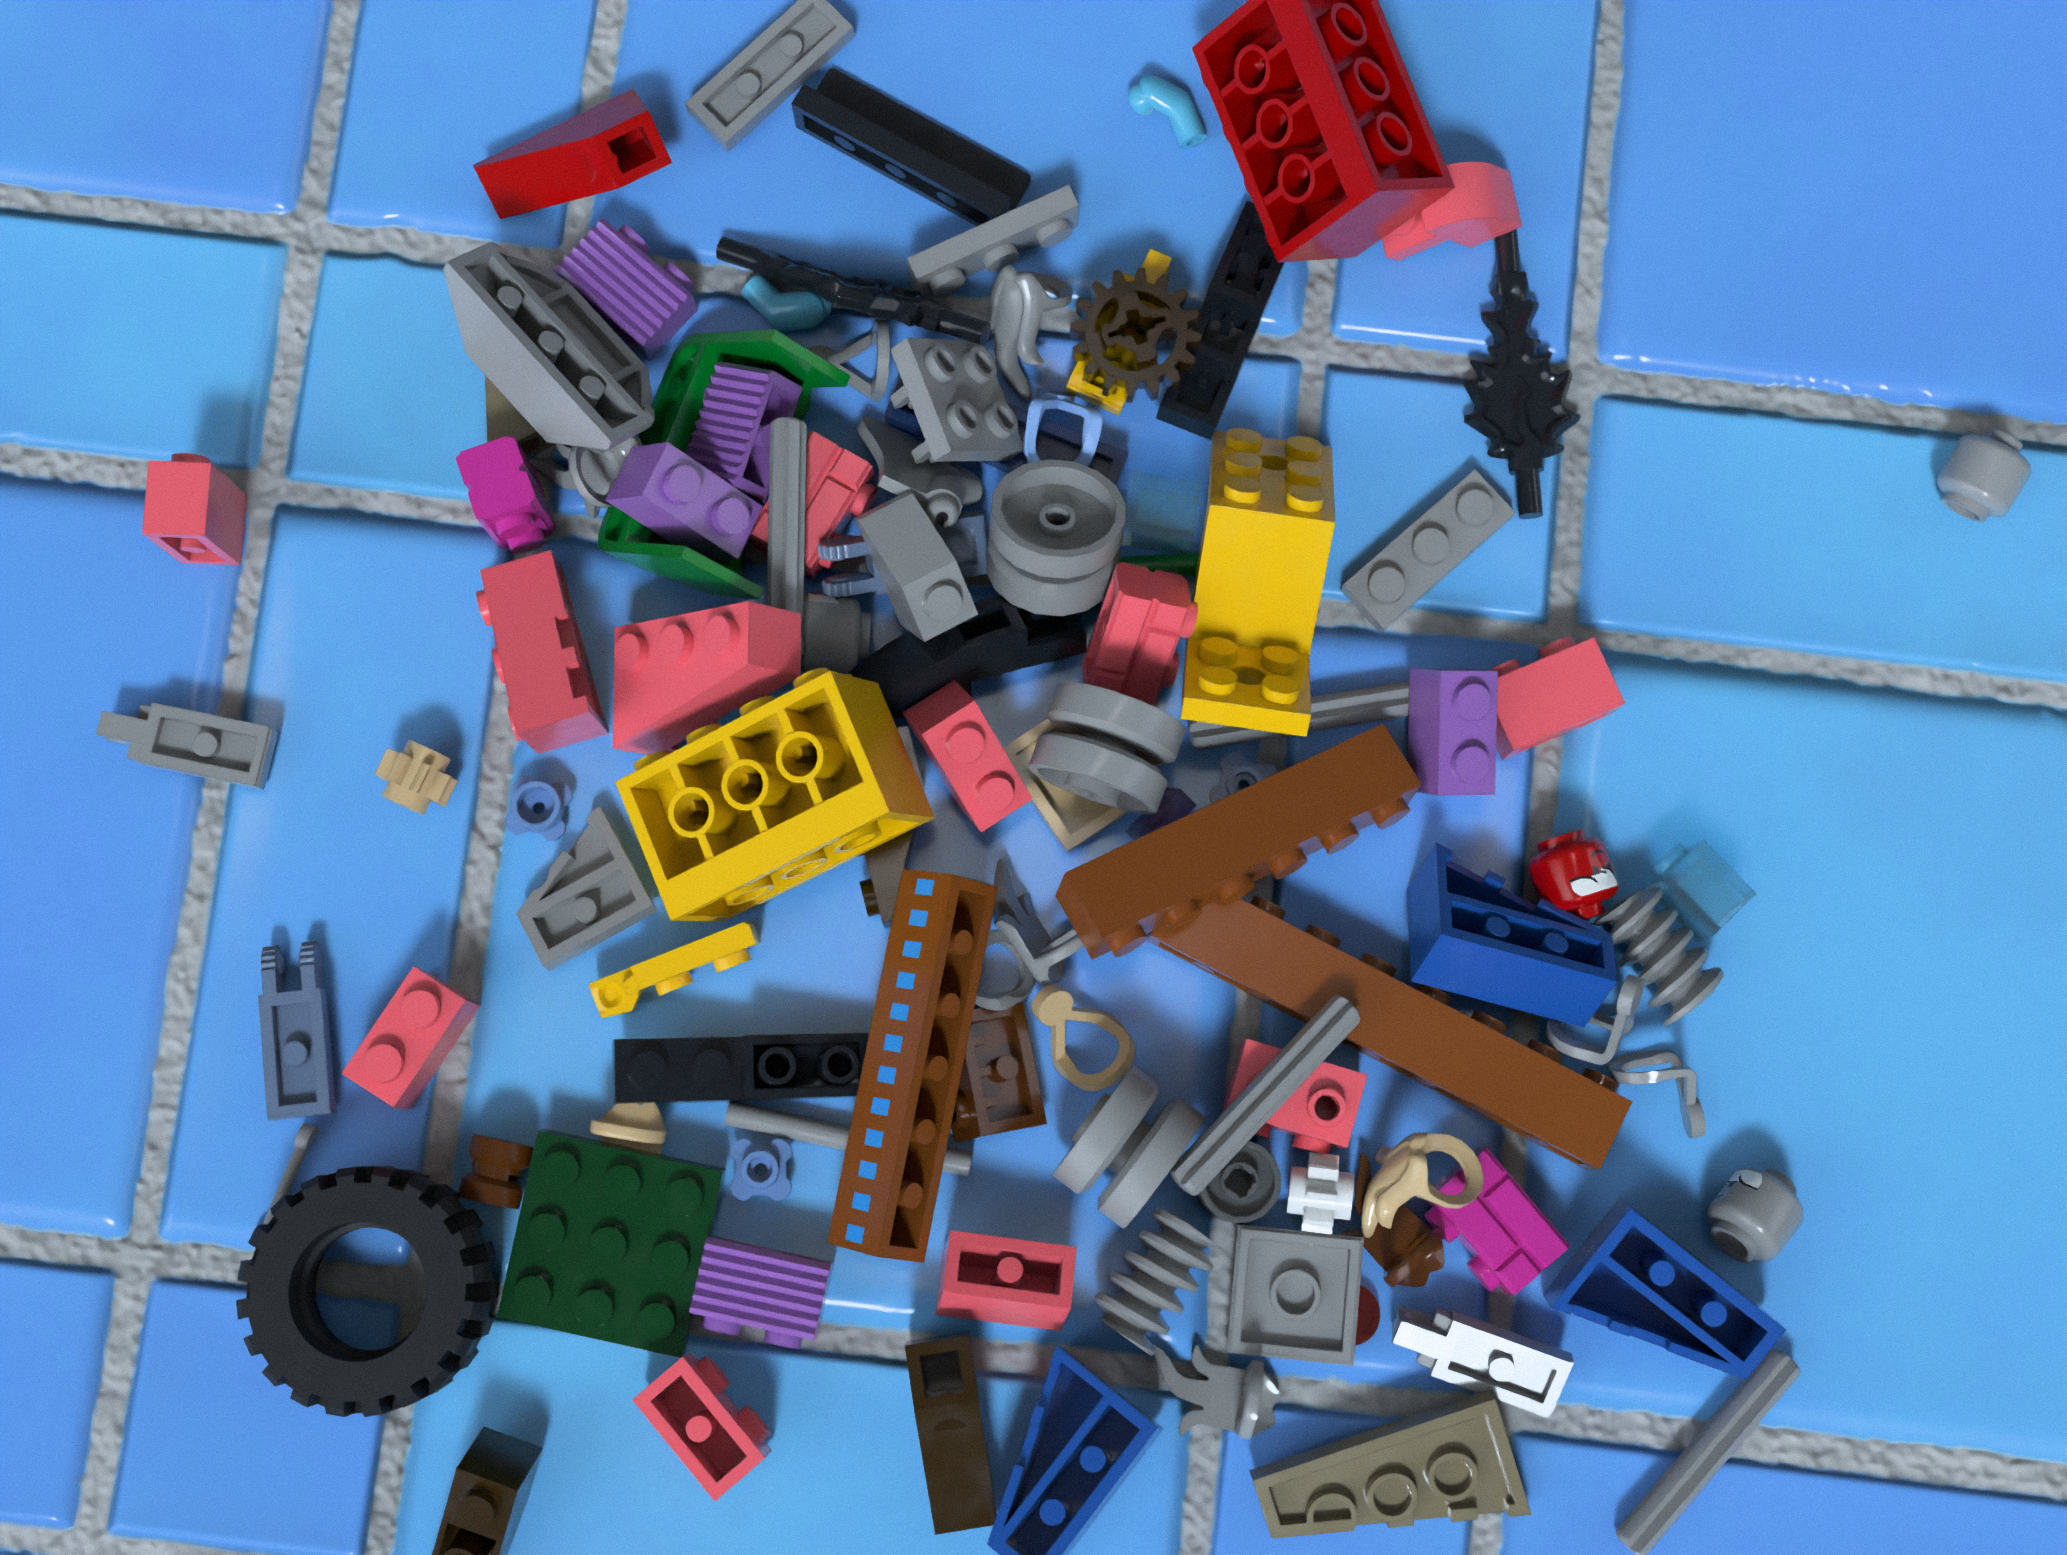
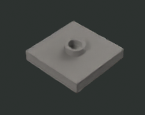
[1227,1224,1364,1366]

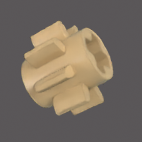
[374,740,458,815]

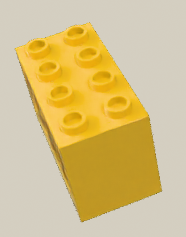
[615,668,935,922]

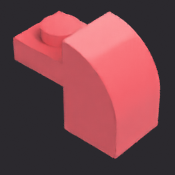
[1382,161,1522,261]

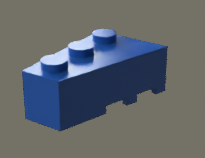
[1543,1197,1786,1380]
[987,1345,1164,1555]

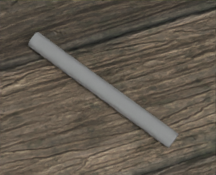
[725,1101,973,1177]

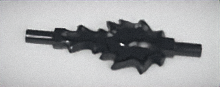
[1463,229,1581,519]
[716,237,991,346]

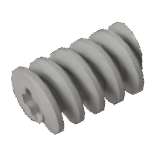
[1591,887,1724,1026]
[1094,1208,1224,1356]

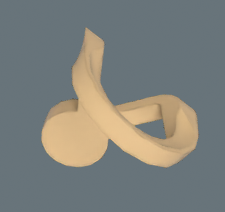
[1032,984,1135,1091]

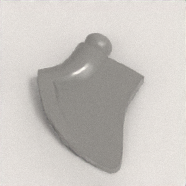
[857,416,983,529]

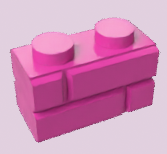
[455,436,557,554]
[1424,1147,1571,1295]

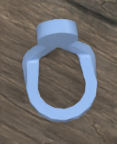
[1023,388,1103,467]

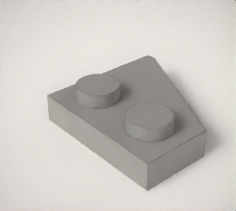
[516,806,658,971]

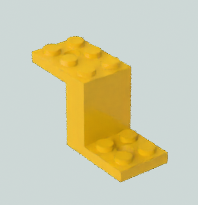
[1180,428,1335,737]

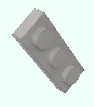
[685,0,855,152]
[907,185,1079,297]
[1340,469,1516,634]

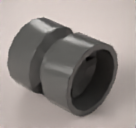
[1195,1141,1281,1223]

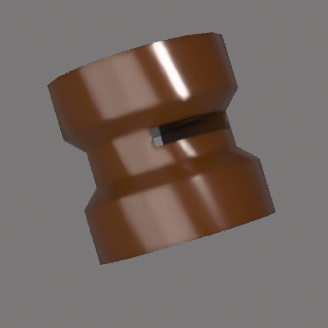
[457,1134,534,1209]

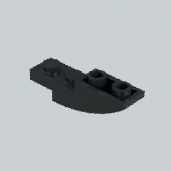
[847,595,1087,719]
[612,1033,868,1104]

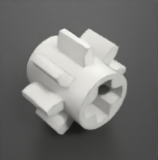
[1287,1152,1354,1234]

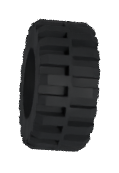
[236,1166,499,1417]

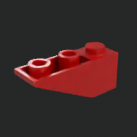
[473,89,672,219]

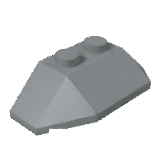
[443,242,655,450]

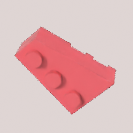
[476,550,609,754]
[613,601,801,755]

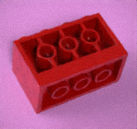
[1192,0,1455,263]

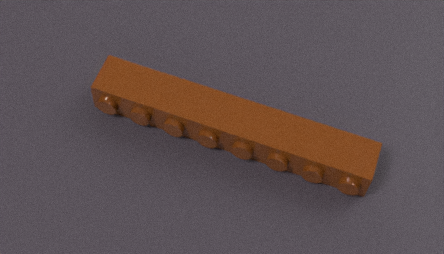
[1147,896,1633,1170]

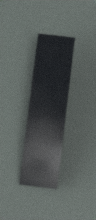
[1156,201,1285,440]

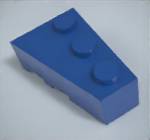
[1407,842,1618,1027]

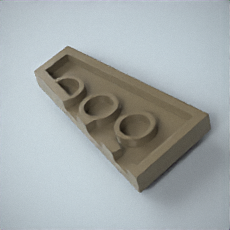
[1249,1390,1532,1538]

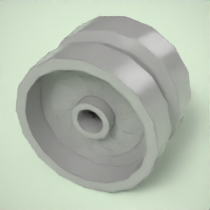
[986,459,1126,616]
[1028,681,1186,814]
[1052,1064,1206,1229]

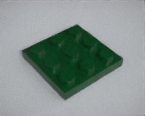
[497,1128,726,1358]

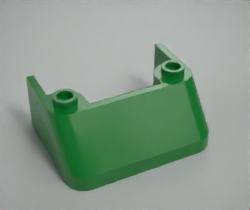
[598,329,850,599]

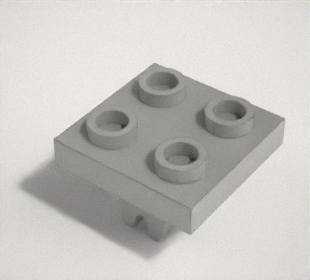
[890,338,1023,463]

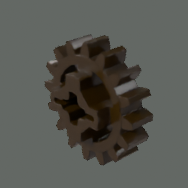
[1069,267,1202,403]

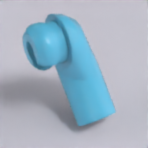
[1128,75,1207,149]
[741,274,832,332]

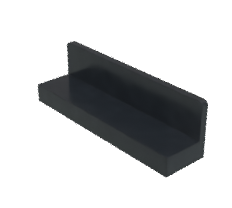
[791,69,1031,226]

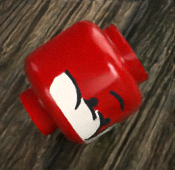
[1528,829,1619,920]

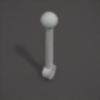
[252,1122,318,1234]

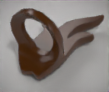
[1341,1153,1446,1287]

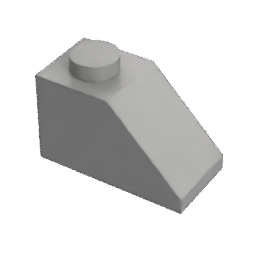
[855,491,978,642]

